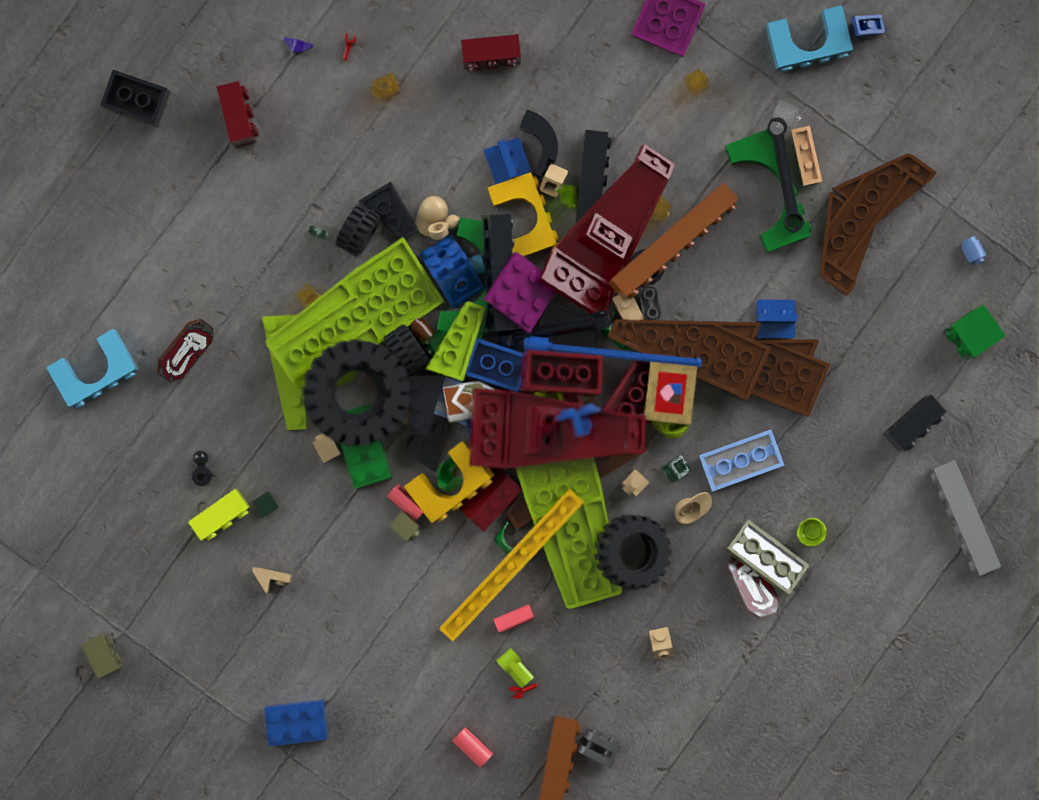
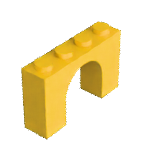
[488,172,559,258]
[404,439,494,523]

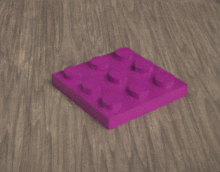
[631,0,706,58]
[483,252,556,333]

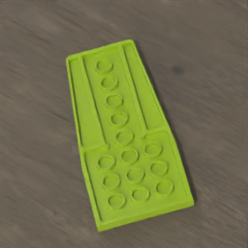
[265,237,445,389]
[516,437,622,609]

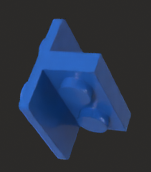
[484,138,531,184]
[756,300,797,338]
[556,404,601,436]

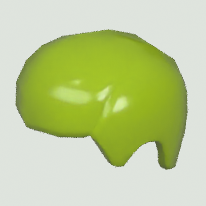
[797,518,827,547]

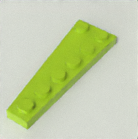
[262,315,307,430]

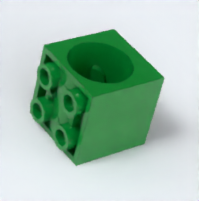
[945,304,1006,360]

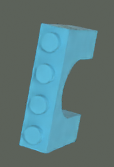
[766,5,853,72]
[46,329,139,409]

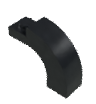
[520,109,558,179]

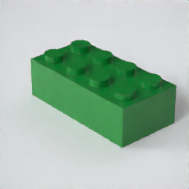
[341,404,393,489]

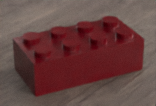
[520,350,603,397]
[601,360,651,415]

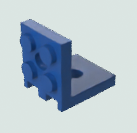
[419,234,485,308]

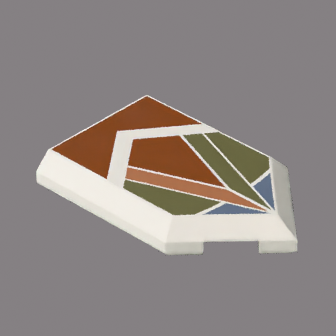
[442,380,493,422]

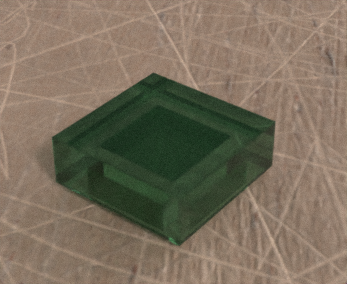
[253,491,279,518]

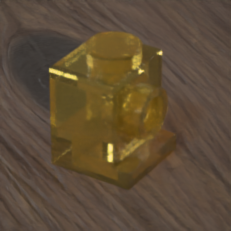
[684,69,709,96]
[370,72,401,101]

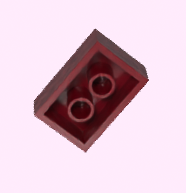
[461,34,521,72]
[216,81,259,148]

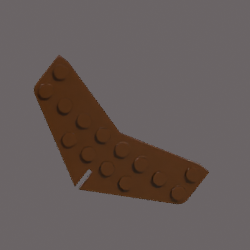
[819,154,937,296]

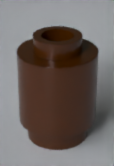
[408,318,435,345]

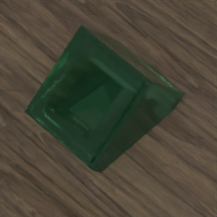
[662,455,692,483]

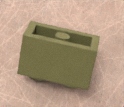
[389,511,421,542]
[81,633,122,679]

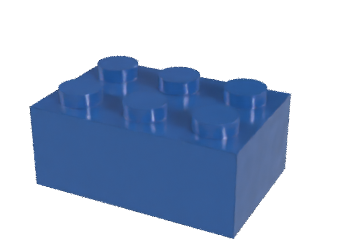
[465,338,522,392]
[264,699,328,746]

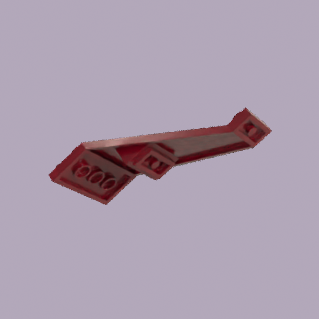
[538,144,675,314]
[469,388,646,468]

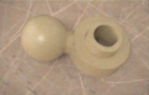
[428,215,460,240]

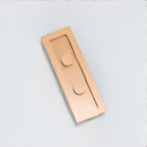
[790,126,822,186]

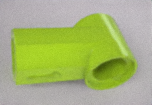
[496,648,534,688]

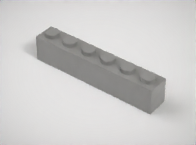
[930,460,1001,576]

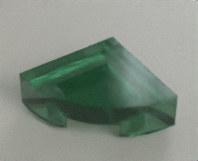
[308,226,328,240]

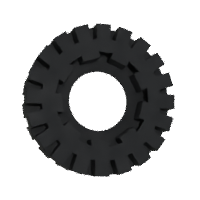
[302,339,411,446]

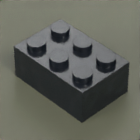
[100,70,170,128]
[883,394,947,451]

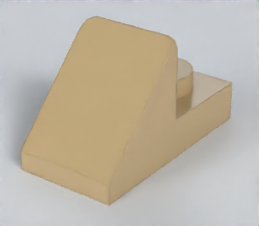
[252,567,292,594]

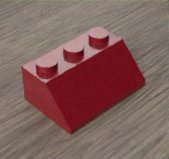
[459,468,522,532]

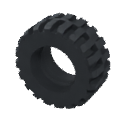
[594,515,672,589]

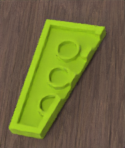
[426,302,485,381]

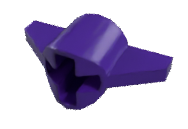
[284,37,313,55]

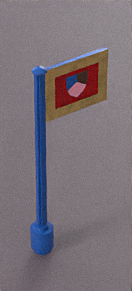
[524,336,702,425]

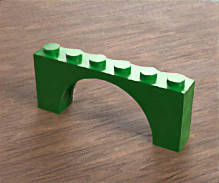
[724,129,812,254]
[437,217,488,340]

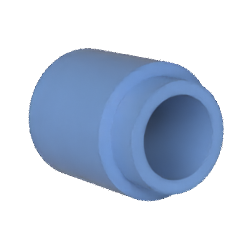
[961,236,987,266]

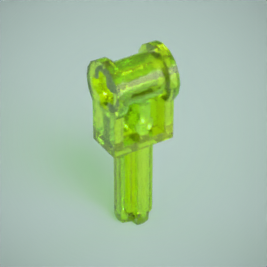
[556,185,579,208]

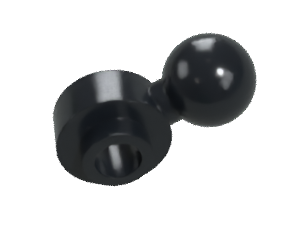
[192,450,212,486]

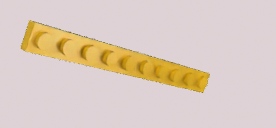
[439,488,584,641]

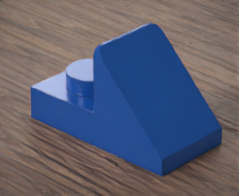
[852,14,885,40]

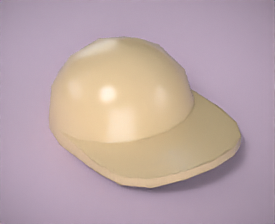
[415,196,448,236]
[674,492,712,524]

